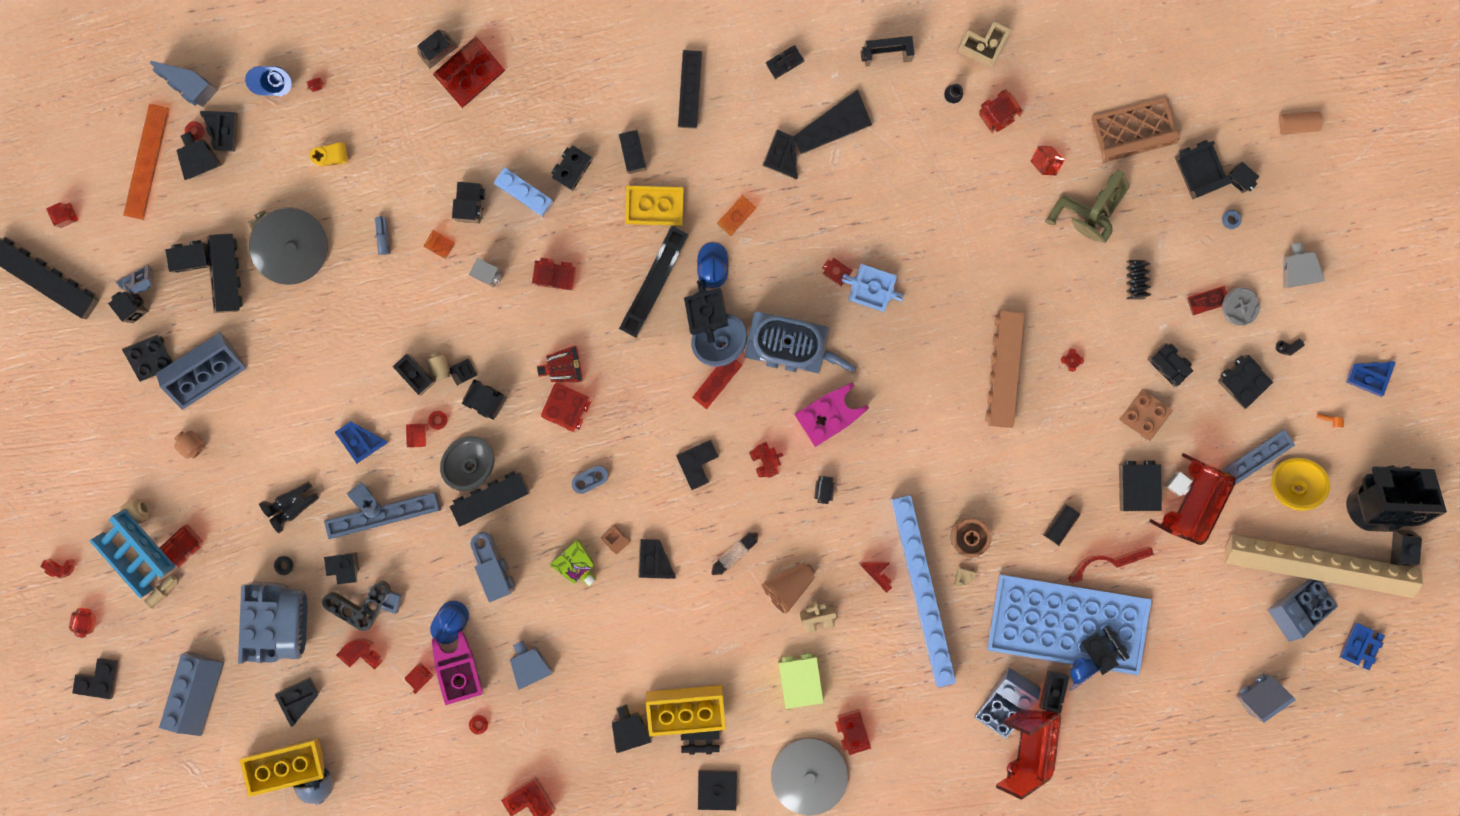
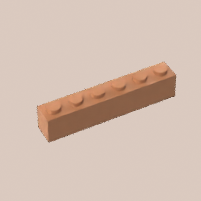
[985,311,1024,428]

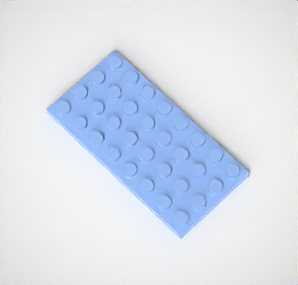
[987,574,1152,675]

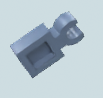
[369,588,403,614]

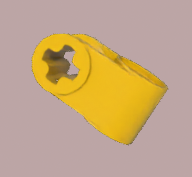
[309,142,349,167]

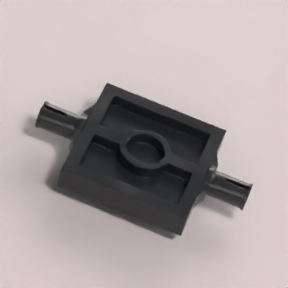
[684,280,729,343]

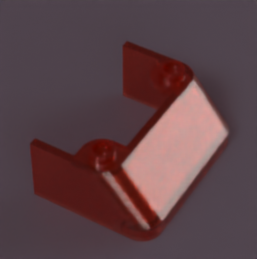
[1149,453,1236,545]
[996,709,1061,800]

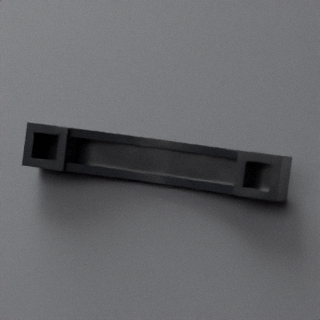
[619,226,689,338]

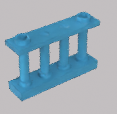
[90,509,176,599]

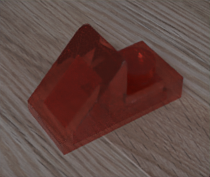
[859,561,892,593]

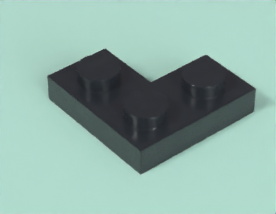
[676,440,718,490]
[72,658,118,699]

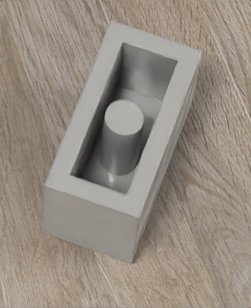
[469,258,503,287]

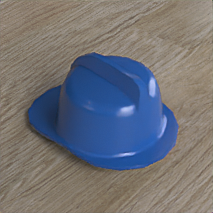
[245,66,292,96]
[697,242,728,289]
[430,601,469,644]
[1069,658,1102,691]

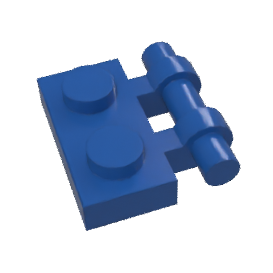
[1339,622,1385,671]

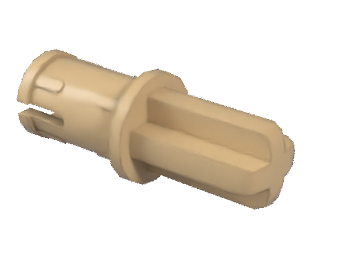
[144,575,179,609]

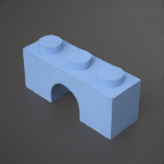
[494,167,554,218]

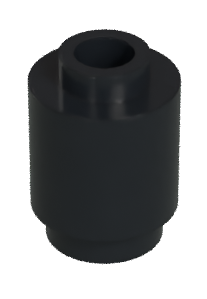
[814,476,835,504]

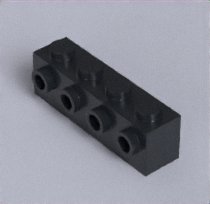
[207,234,242,313]
[449,471,530,527]

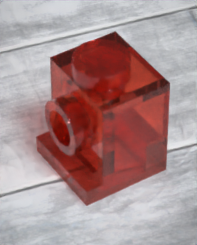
[46,202,79,228]
[822,258,853,287]

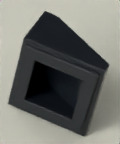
[450,358,477,386]

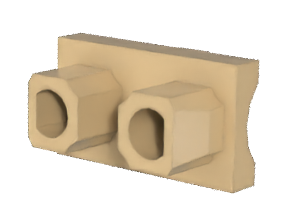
[800,599,836,633]

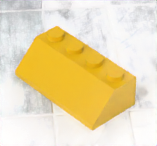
[646,685,726,737]
[239,737,324,797]

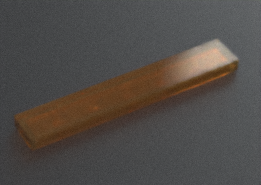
[123,104,169,220]

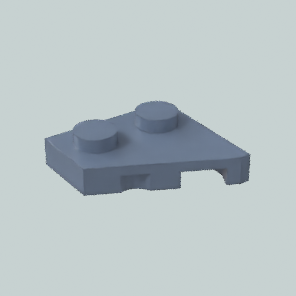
[116,264,152,294]

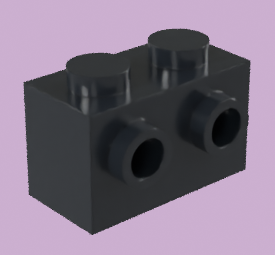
[551,145,593,192]
[108,291,148,324]

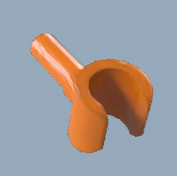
[1316,414,1344,428]

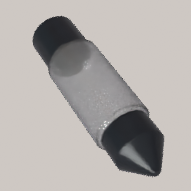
[711,532,758,575]

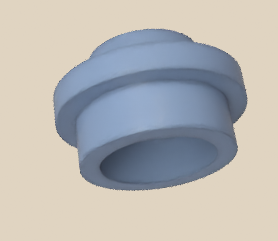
[1222,210,1242,229]

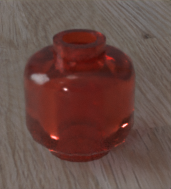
[69,608,96,638]

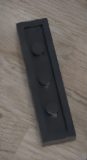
[678,50,702,129]

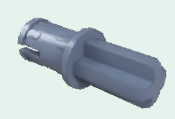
[375,216,390,255]

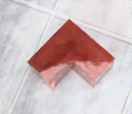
[532,258,577,291]
[501,776,556,816]

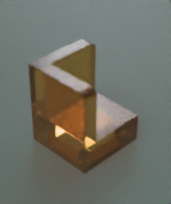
[423,230,455,259]

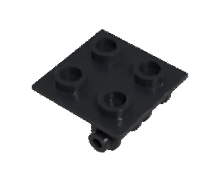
[122,334,173,382]

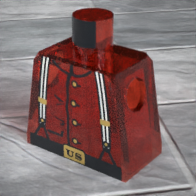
[537,346,583,383]

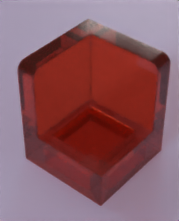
[1031,146,1065,176]
[406,424,428,447]
[405,662,434,694]

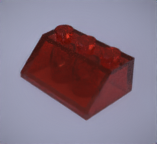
[433,36,505,108]

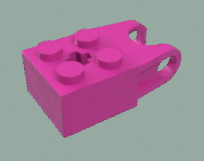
[794,382,869,447]
[432,630,484,705]

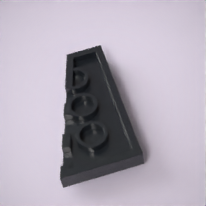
[794,89,872,154]

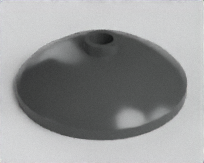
[440,436,495,491]

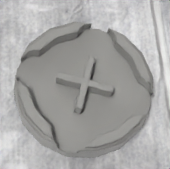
[1222,287,1260,326]

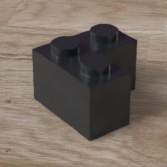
[452,182,485,224]

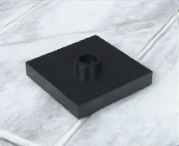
[698,770,737,811]

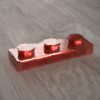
[692,360,743,409]

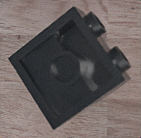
[1218,355,1274,409]

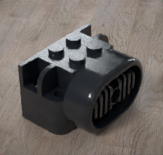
[1346,465,1447,532]

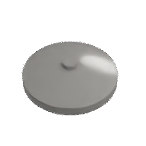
[771,738,848,815]

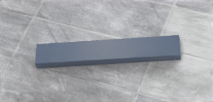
[324,492,441,539]

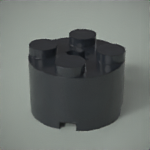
[462,379,508,420]

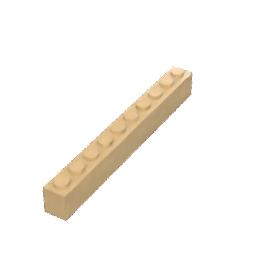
[1225,535,1423,598]

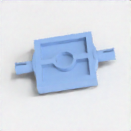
[842,264,904,312]

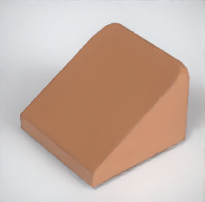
[601,525,630,554]

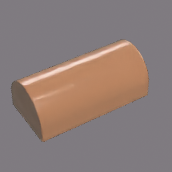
[1279,112,1322,134]

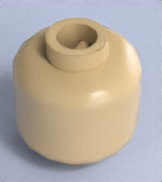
[119,499,149,524]

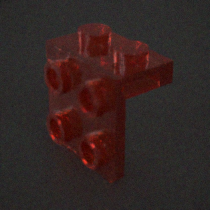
[541,383,592,432]

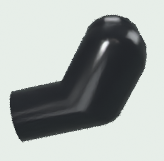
[1275,338,1305,356]

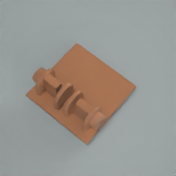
[1119,389,1174,441]

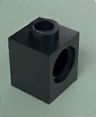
[1226,161,1259,193]

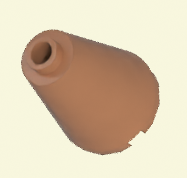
[761,563,815,614]

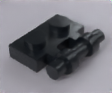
[1081,625,1130,675]
[681,731,720,755]

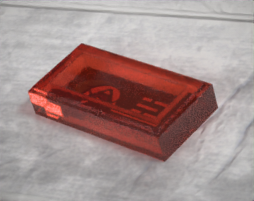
[1187,286,1227,316]

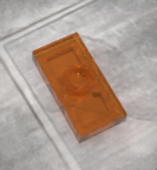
[717,195,757,236]

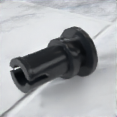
[944,84,963,104]

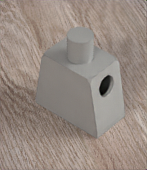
[1283,242,1325,288]

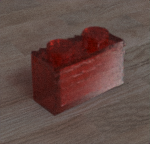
[159,524,203,568]

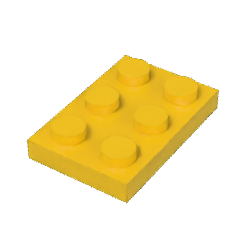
[625,186,684,226]

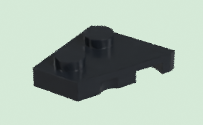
[200,111,238,152]
[762,129,798,180]
[638,539,676,579]
[275,677,319,727]

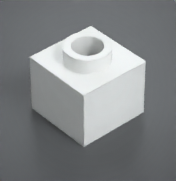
[1165,471,1192,496]

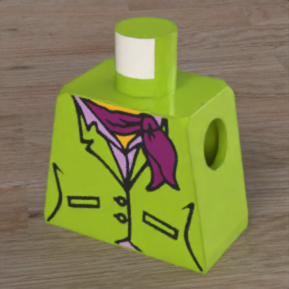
[550,539,596,587]

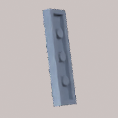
[1219,429,1295,488]

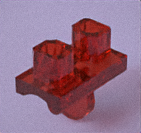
[749,442,784,478]

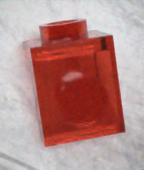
[40,559,75,579]

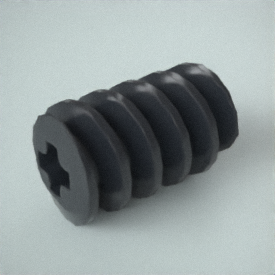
[1126,260,1151,300]

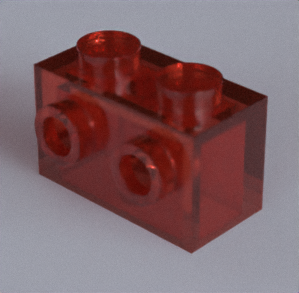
[835,709,871,755]

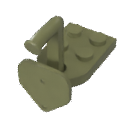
[1045,169,1130,243]

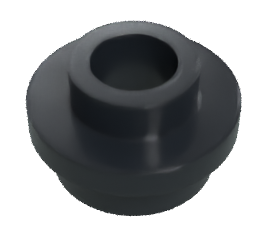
[274,556,294,575]

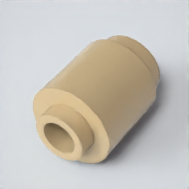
[427,352,451,381]

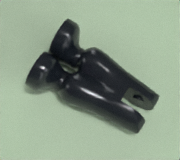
[259,481,320,533]

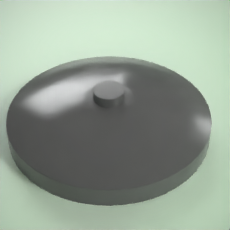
[249,207,328,285]

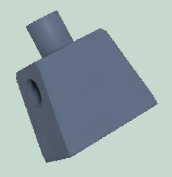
[510,640,553,690]

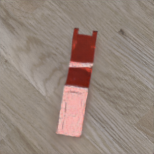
[1068,546,1154,584]

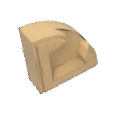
[953,567,977,586]

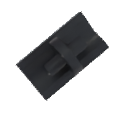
[765,45,805,80]

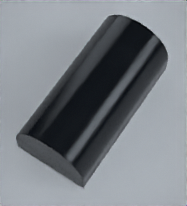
[1043,504,1081,546]

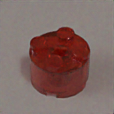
[979,89,1024,134]

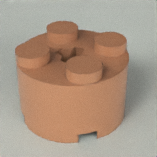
[950,518,991,558]

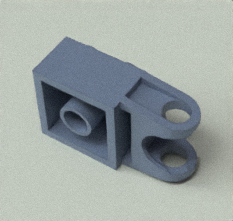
[470,532,516,603]

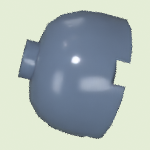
[294,768,333,805]

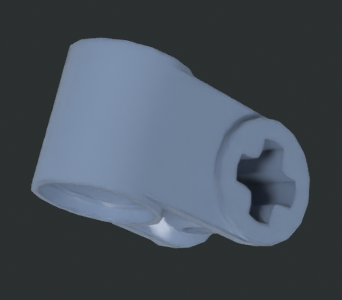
[346,482,381,519]

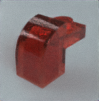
[336,638,383,670]

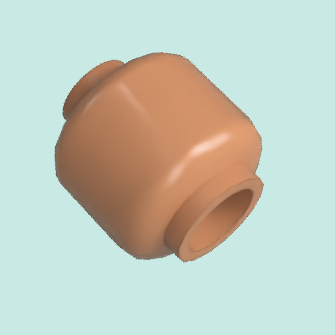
[174,430,204,459]

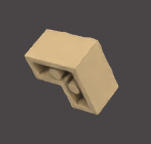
[957,21,1011,68]

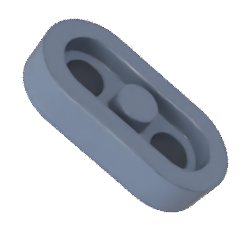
[572,466,608,494]

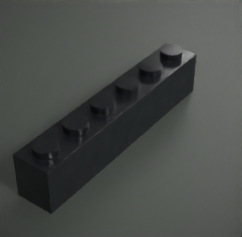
[0,237,99,319]

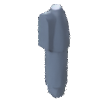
[823,351,856,372]

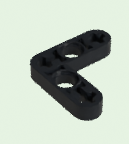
[322,581,391,631]

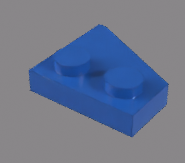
[1346,361,1396,397]
[335,421,388,464]

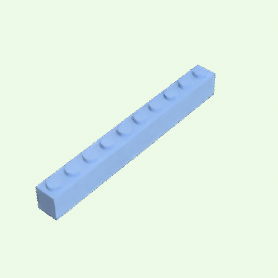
[890,495,956,688]

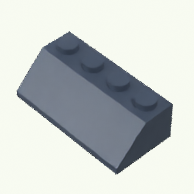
[156,332,246,410]
[159,651,224,736]

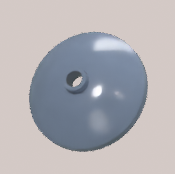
[691,314,748,367]

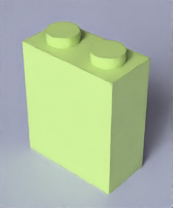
[778,653,824,709]

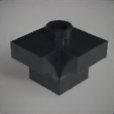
[324,552,359,585]

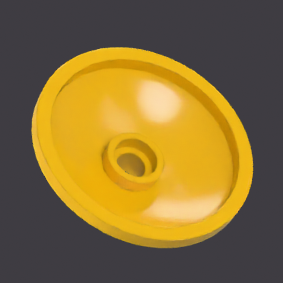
[1271,458,1330,511]

